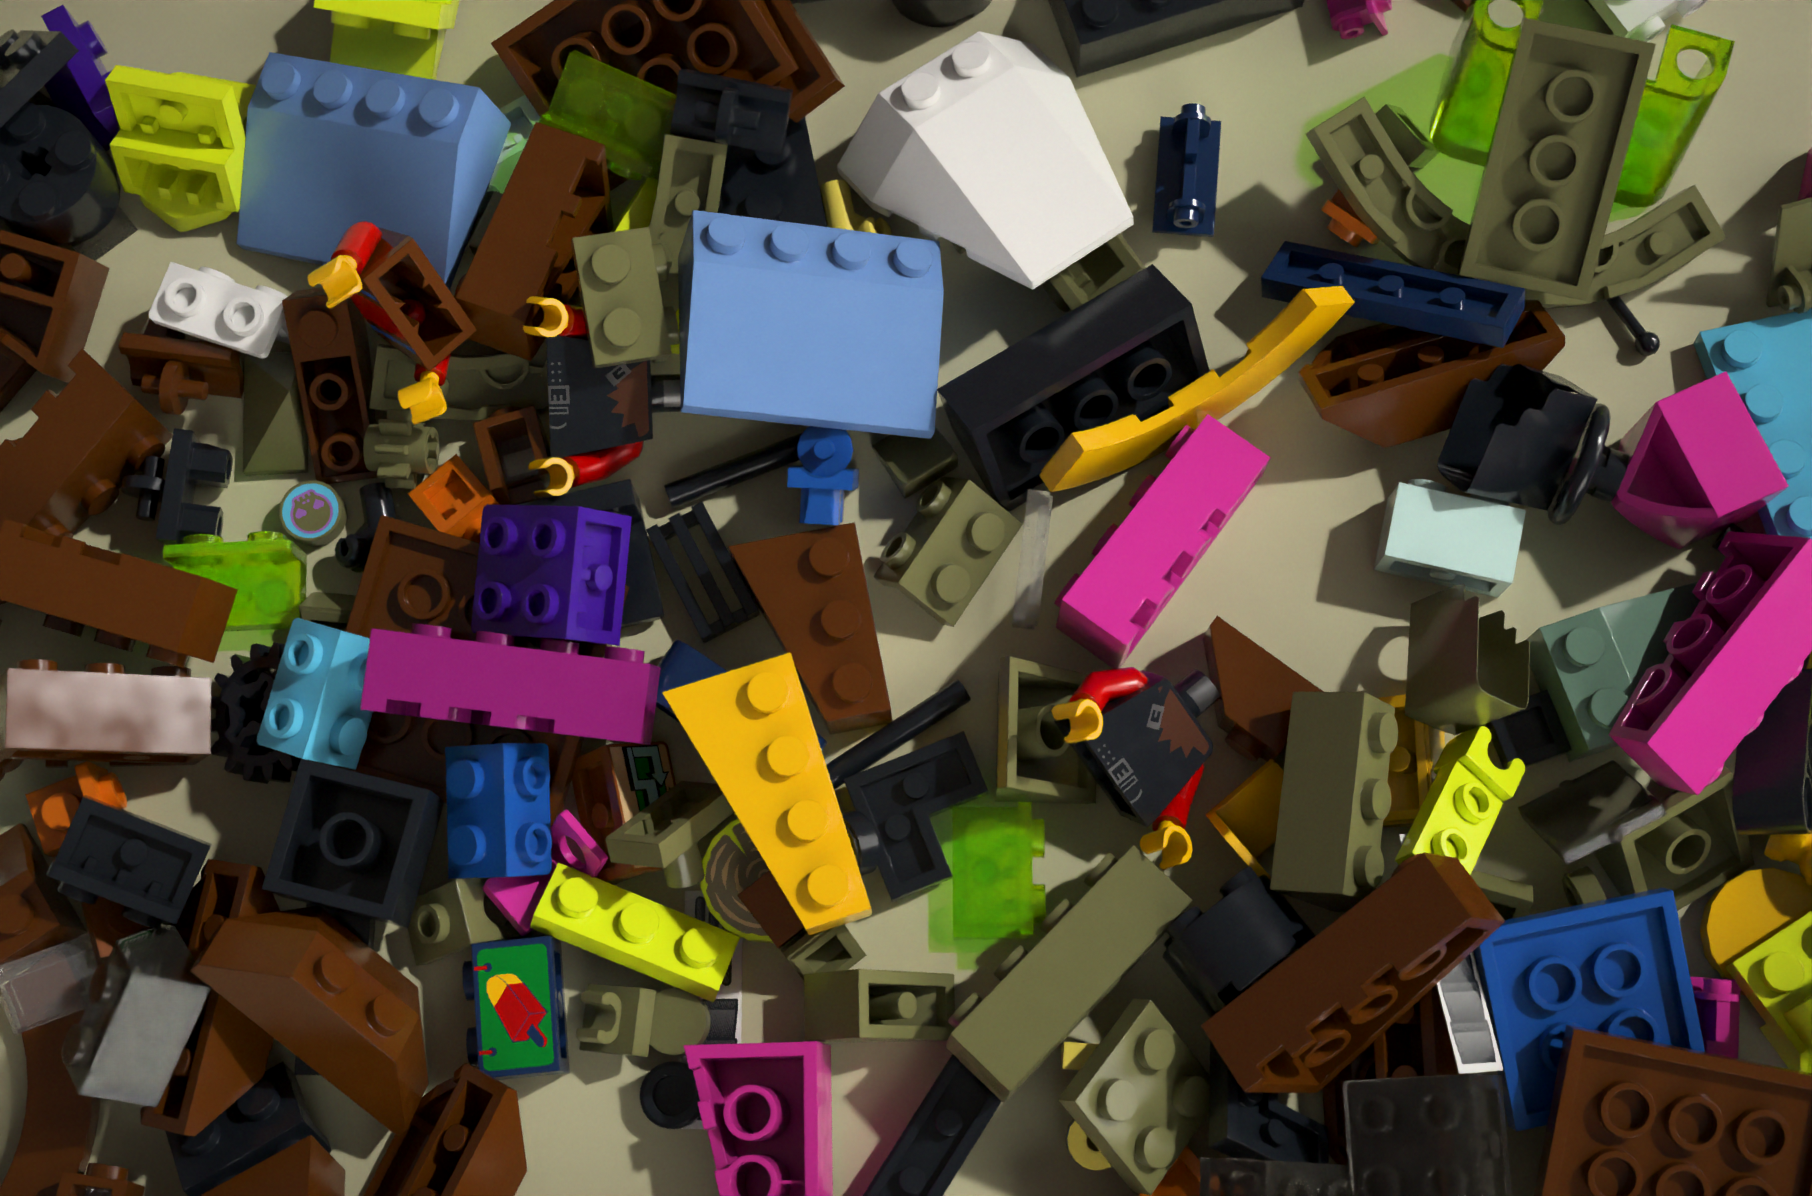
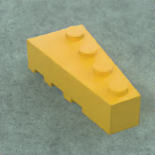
[662,652,872,936]

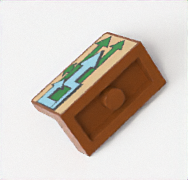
[572,741,676,885]

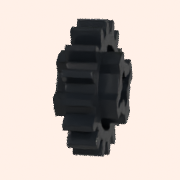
[211,642,310,784]

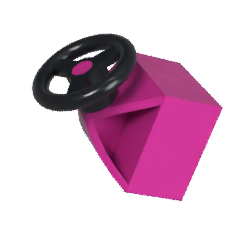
[1547,371,1789,550]

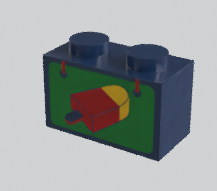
[462,936,570,1080]

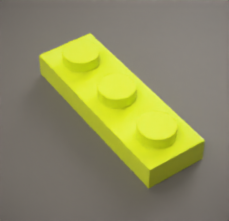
[530,862,740,1003]

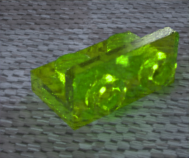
[538,50,676,181]
[952,802,1046,940]

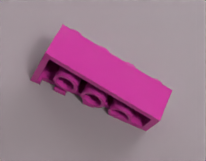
[1608,531,1812,795]
[684,1041,833,1196]

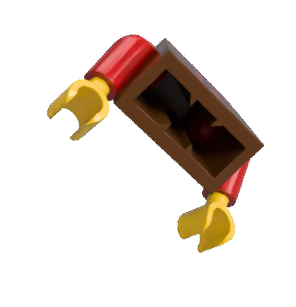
[307,221,477,425]

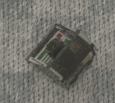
[62,923,211,1107]

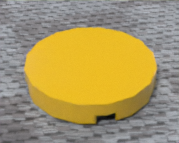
[1700,868,1812,996]

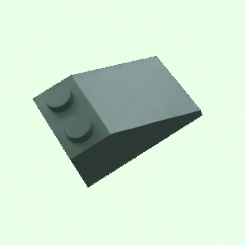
[1526,582,1700,763]

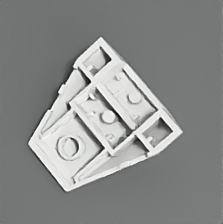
[837,31,1134,290]

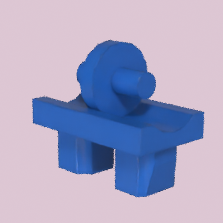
[787,426,859,525]

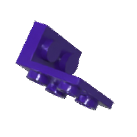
[471,504,632,646]

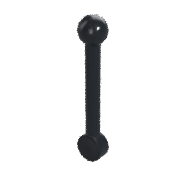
[1606,296,1660,356]

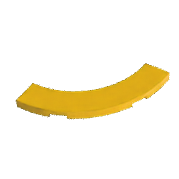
[1039,286,1355,492]

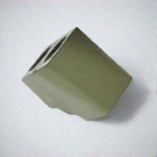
[1405,584,1530,735]

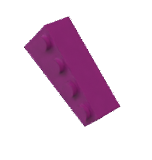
[360,623,661,745]

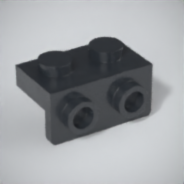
[46,795,212,929]
[165,1061,331,1196]

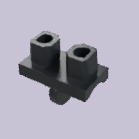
[670,68,793,155]
[121,428,233,555]

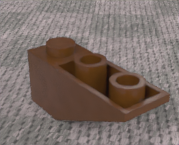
[282,287,378,484]

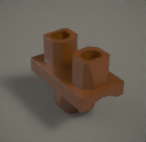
[118,318,244,415]

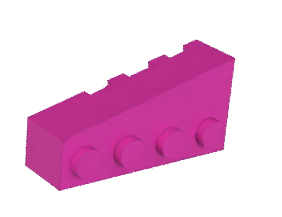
[1054,414,1271,669]

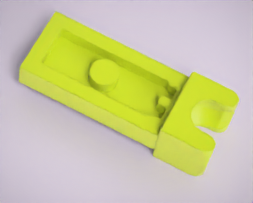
[1394,726,1525,874]

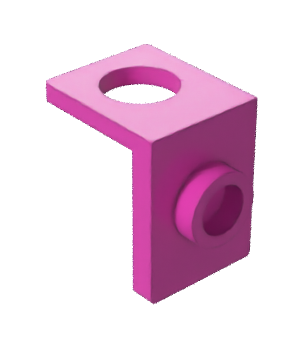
[482,809,608,936]

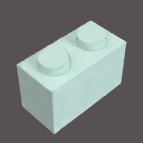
[1374,479,1526,597]

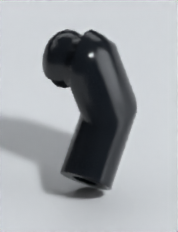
[335,482,396,573]

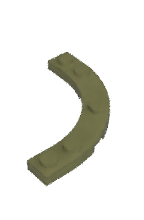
[1306,97,1727,309]
[369,134,728,420]

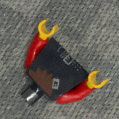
[523,296,681,497]
[1052,667,1220,870]

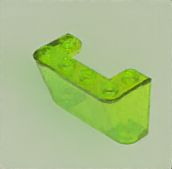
[1429,0,1735,208]

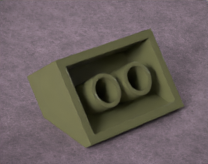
[1270,692,1398,912]

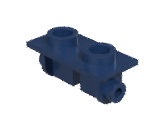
[1152,103,1221,237]

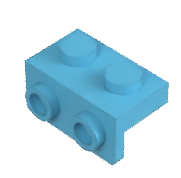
[257,618,373,770]

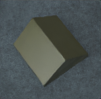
[995,656,1096,804]
[1587,766,1755,911]

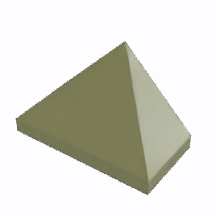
[243,352,308,476]

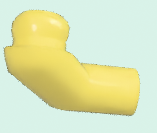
[819,180,892,235]

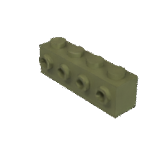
[946,845,1192,1103]

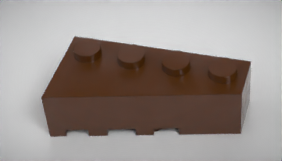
[0,348,173,605]
[1201,852,1505,1093]

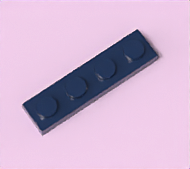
[1261,241,1525,348]

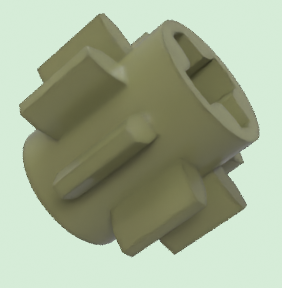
[363,409,440,489]

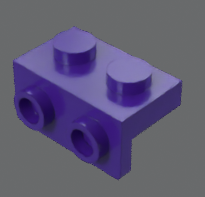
[41,5,120,151]

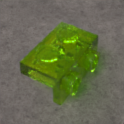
[163,531,307,632]

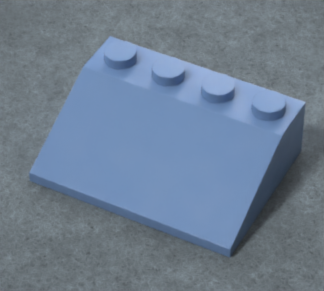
[237,52,512,290]
[678,210,944,439]

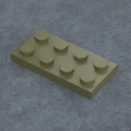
[1458,17,1656,302]

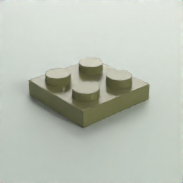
[1058,999,1210,1195]

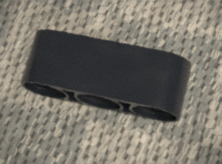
[1732,668,1812,835]

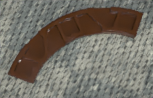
[0,951,101,1196]

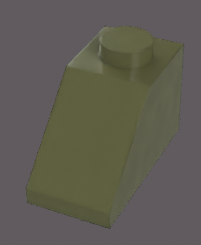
[804,969,955,1043]

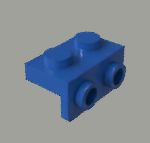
[445,743,552,879]

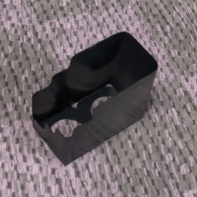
[1437,364,1598,511]

